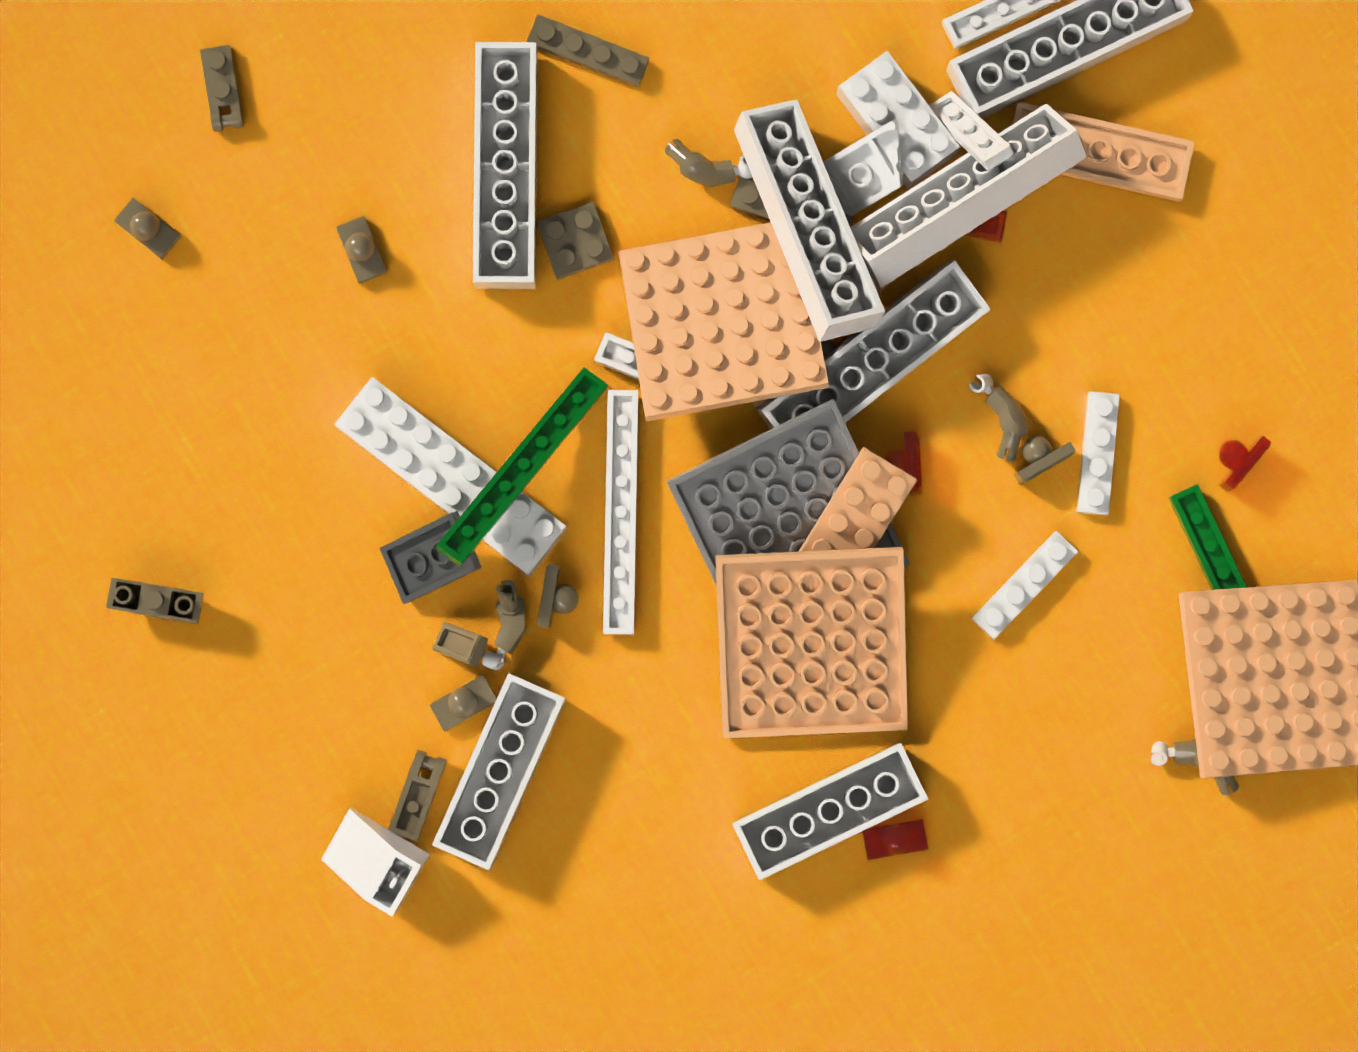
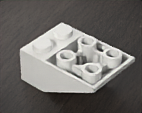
[321,807,430,916]

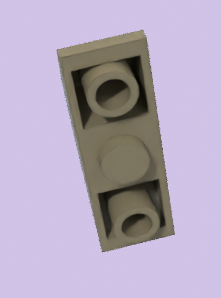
[106,578,204,624]

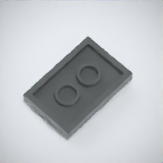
[379,511,482,604]

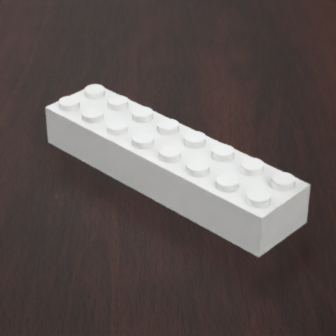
[946,0,1194,119]
[473,42,538,289]
[734,99,885,342]
[850,104,1087,288]
[756,260,991,429]
[334,377,567,577]

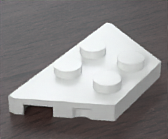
[823,118,904,216]

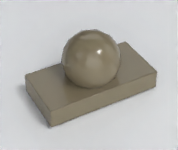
[114,198,181,260]
[336,216,387,284]
[1014,436,1076,485]
[537,564,579,629]
[432,621,488,667]
[429,675,497,732]

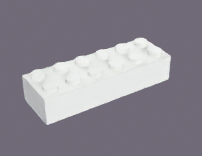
[432,673,566,870]
[732,743,928,880]

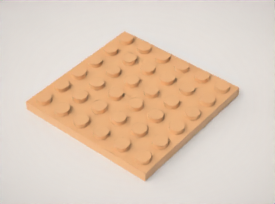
[619,222,829,421]
[715,547,908,738]
[1179,580,1358,779]

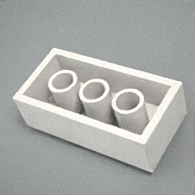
[836,51,960,190]

